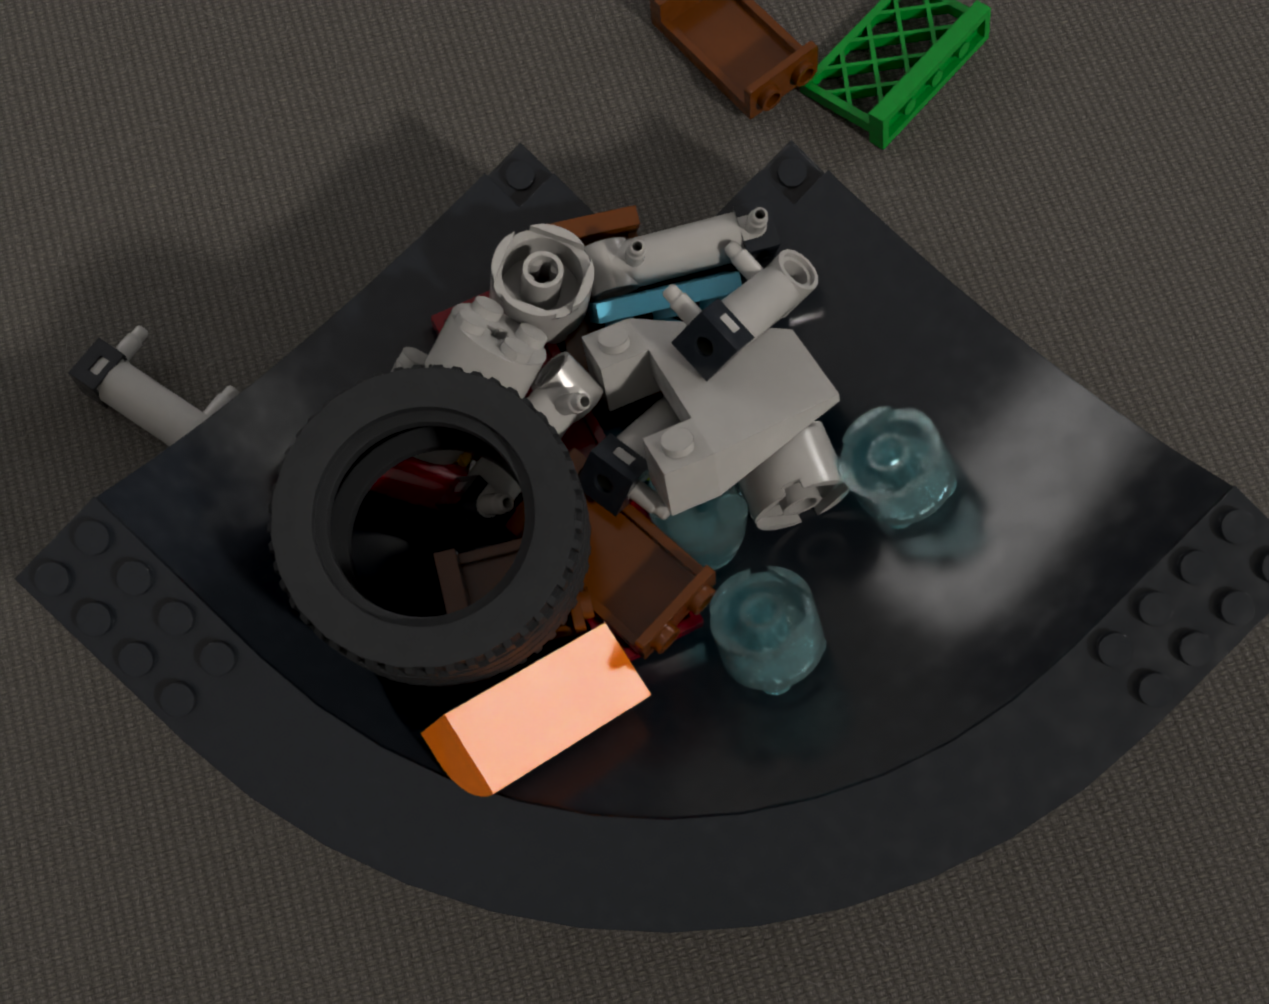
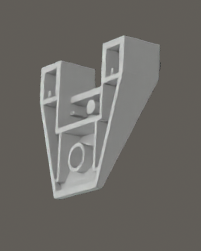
[581,318,840,516]

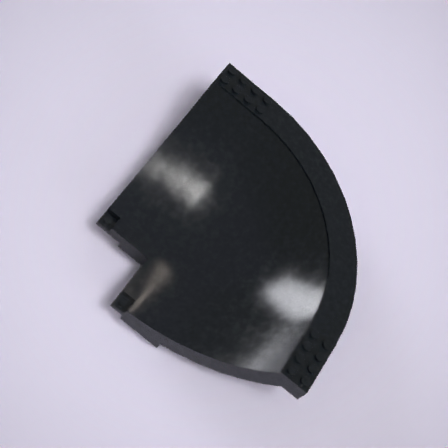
[15,140,1269,933]

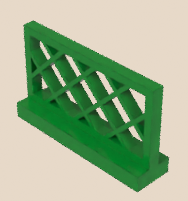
[800,0,991,150]

